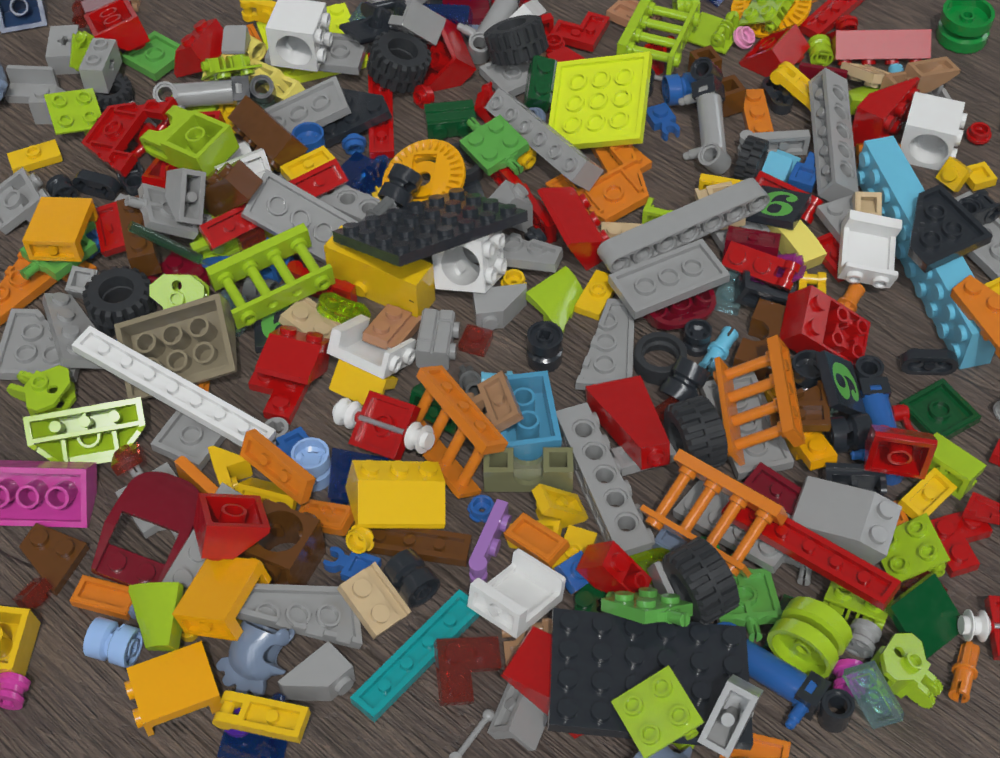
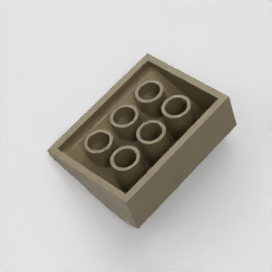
[114,293,237,400]

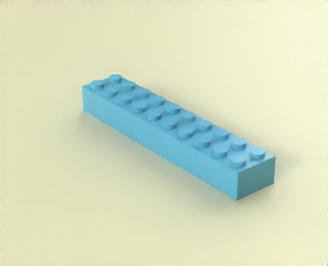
[857,136,996,370]

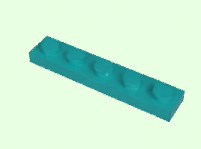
[350,589,481,723]

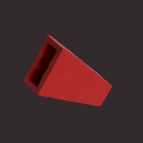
[585,375,670,470]

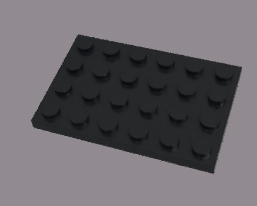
[332,188,528,267]
[548,608,753,750]

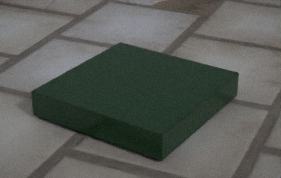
[899,378,982,440]
[885,573,960,660]

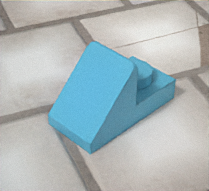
[761,149,801,183]

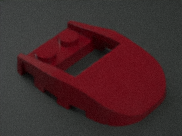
[643,288,716,330]
[91,471,200,586]

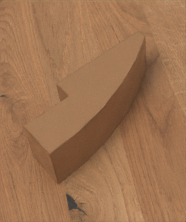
[879,56,961,94]

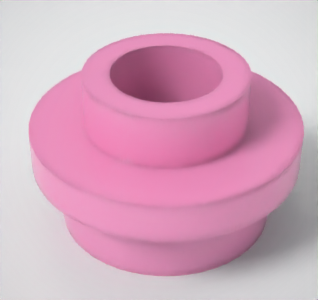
[733,26,755,50]

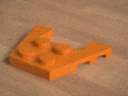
[545,144,649,222]

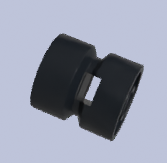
[377,163,423,208]
[527,321,563,373]
[792,350,821,391]
[659,355,711,402]
[823,413,873,454]
[383,548,441,608]

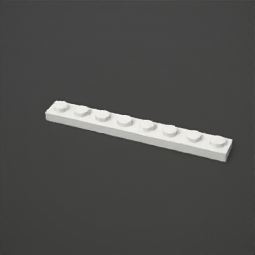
[72,326,276,447]

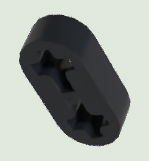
[761,76,794,115]
[72,169,121,200]

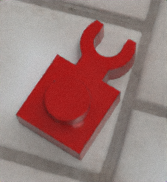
[474,81,495,123]

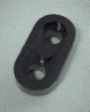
[900,348,959,376]

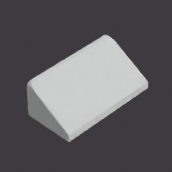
[509,0,547,18]

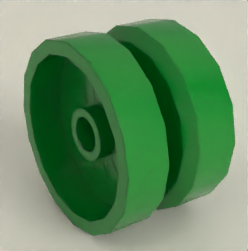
[936,0,995,54]

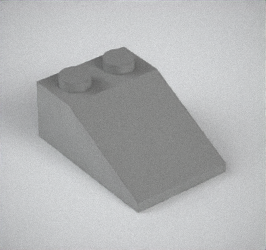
[791,476,902,566]

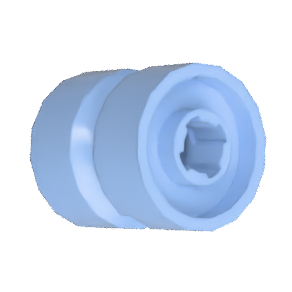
[291,437,333,492]
[83,616,143,668]

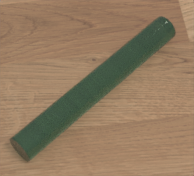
[127,221,203,264]

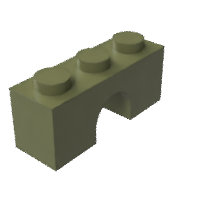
[483,447,574,492]

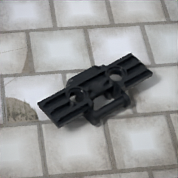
[339,0,407,45]

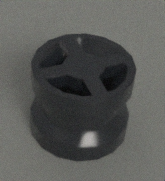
[46,174,78,198]

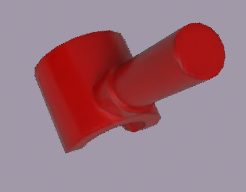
[892,404,915,430]

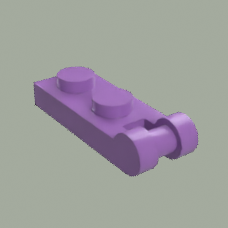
[469,499,512,583]

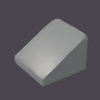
[221,25,251,54]
[65,266,99,299]

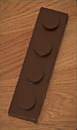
[347,521,472,567]

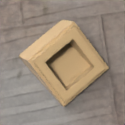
[852,192,882,216]

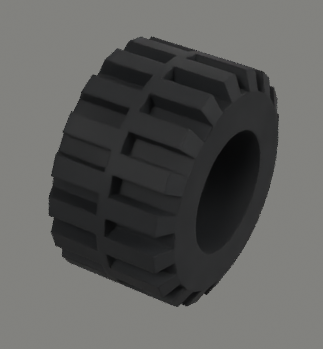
[484,15,549,66]
[366,30,432,93]
[82,266,157,338]
[664,395,728,468]
[662,537,740,625]

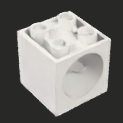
[265,0,333,72]
[901,92,968,171]
[432,230,507,293]

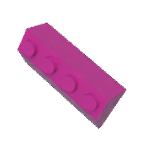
[0,460,97,528]

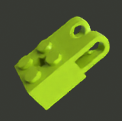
[139,105,239,177]

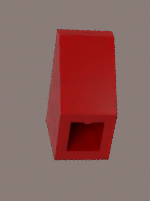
[576,540,652,593]

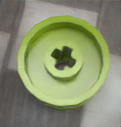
[767,596,853,678]

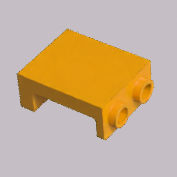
[22,197,98,262]
[172,557,272,641]
[124,641,222,737]

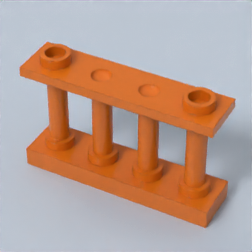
[713,335,806,466]
[416,365,508,499]
[640,448,788,578]

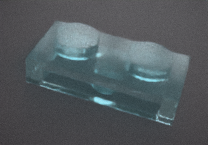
[714,270,743,316]
[842,660,905,729]

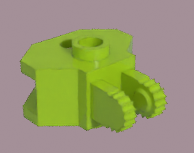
[149,274,210,310]
[6,365,77,416]
[865,633,943,709]

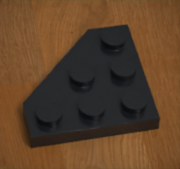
[322,88,392,149]
[908,184,993,273]

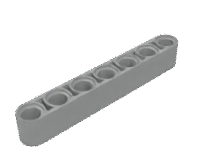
[597,178,770,273]

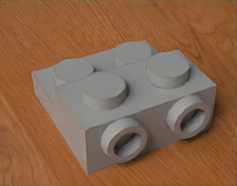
[0,167,51,235]

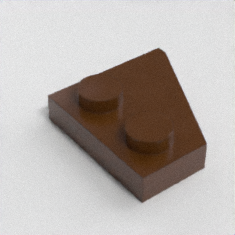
[769,379,831,432]
[19,523,89,596]

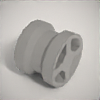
[846,618,882,658]

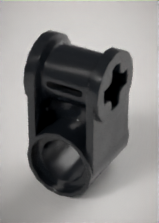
[115,159,144,196]
[958,189,1000,225]

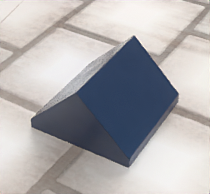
[0,0,48,34]

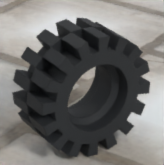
[94,73,135,114]
[734,135,769,180]

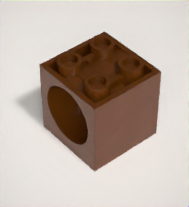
[237,499,326,585]

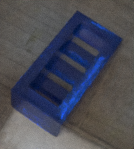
[424,4,473,27]

